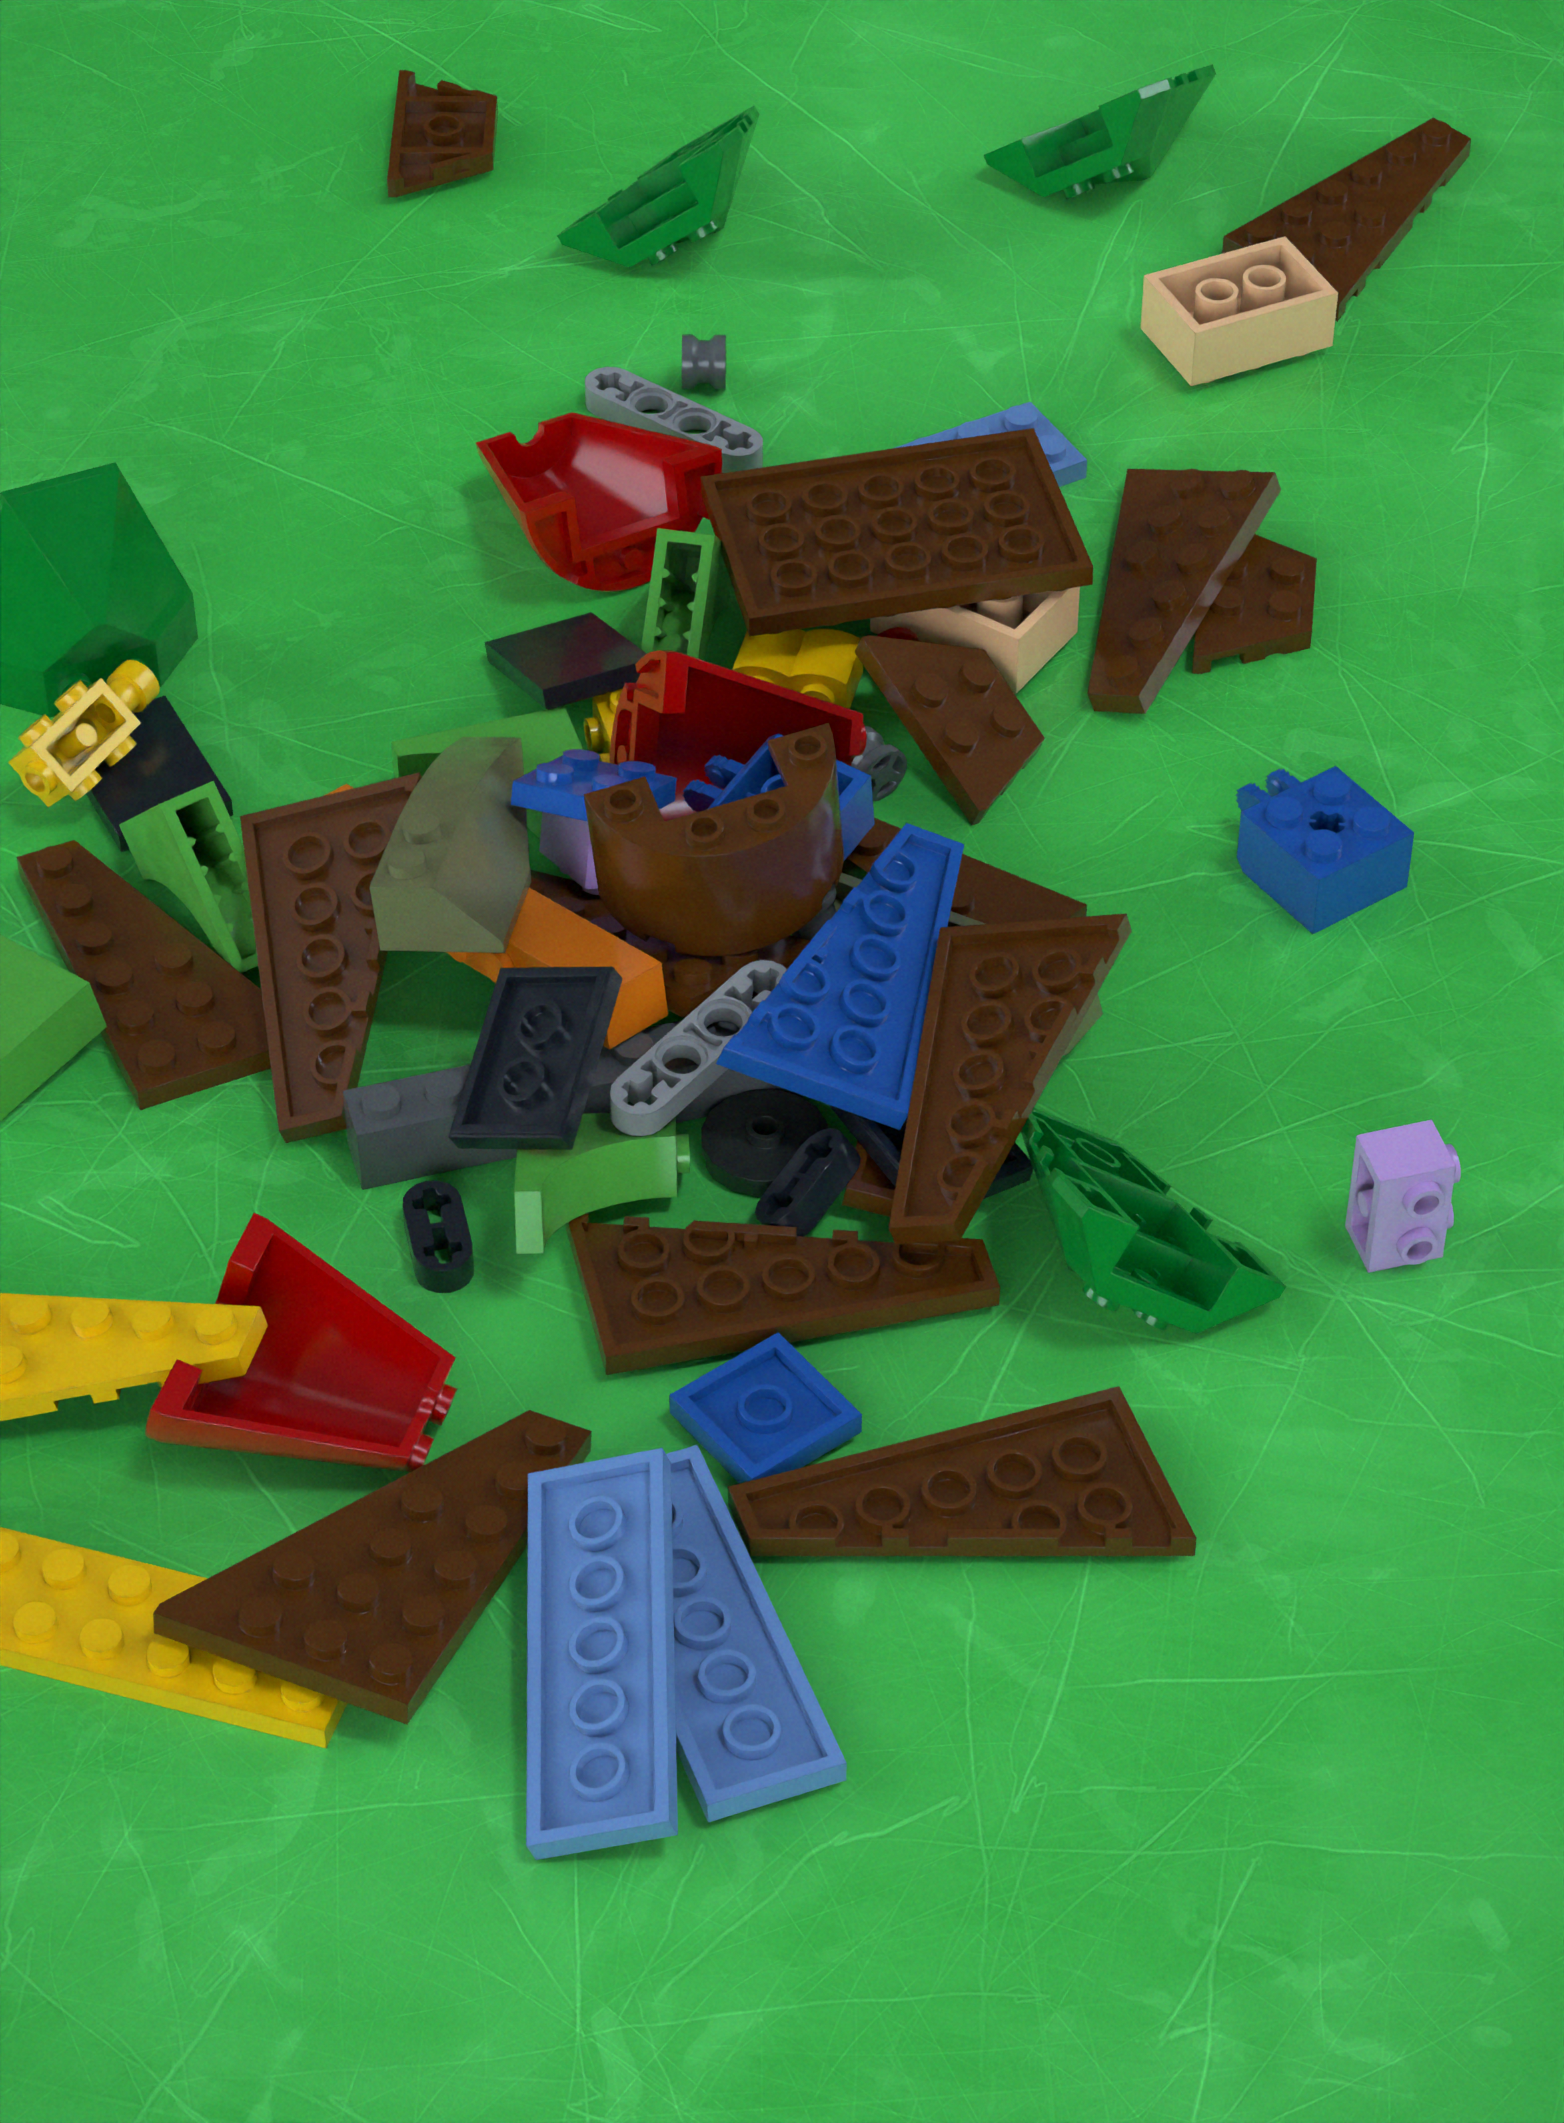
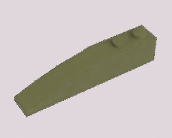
[370,737,531,953]

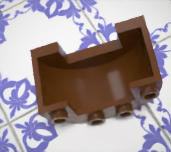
[584,723,844,956]

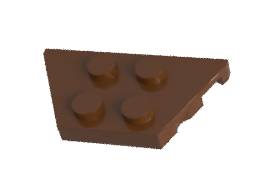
[387,70,498,197]
[1192,534,1317,674]
[855,635,1045,825]

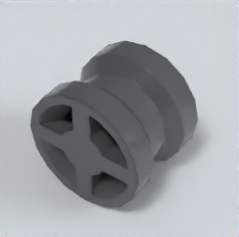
[682,334,726,389]
[851,726,907,801]

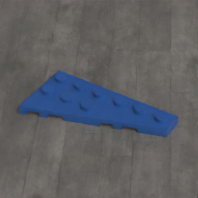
[716,823,964,1130]

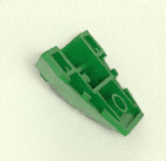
[984,64,1216,199]
[557,106,759,268]
[0,462,198,717]
[1021,1108,1286,1334]

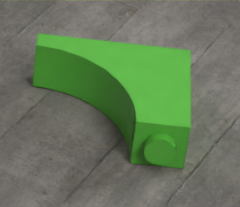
[641,528,731,661]
[391,706,583,840]
[119,781,258,973]
[0,934,107,1121]
[514,1113,690,1254]

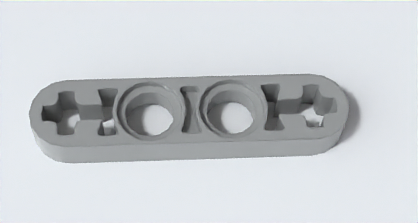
[585,367,763,473]
[610,960,787,1136]

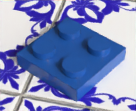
[511,749,677,822]
[669,1333,862,1484]

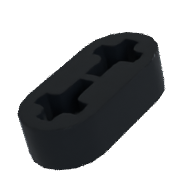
[755,1128,861,1237]
[403,1180,474,1293]

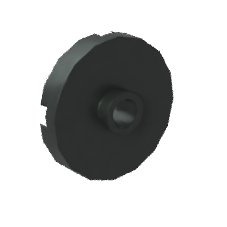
[701,1089,828,1197]

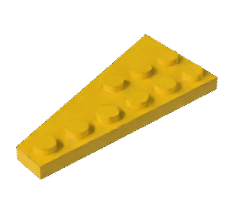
[0,1293,268,1421]

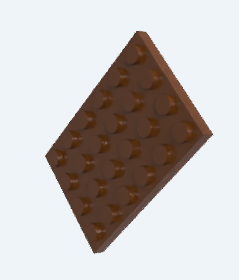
[701,428,1093,637]

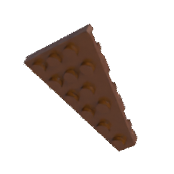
[153,1410,592,1725]

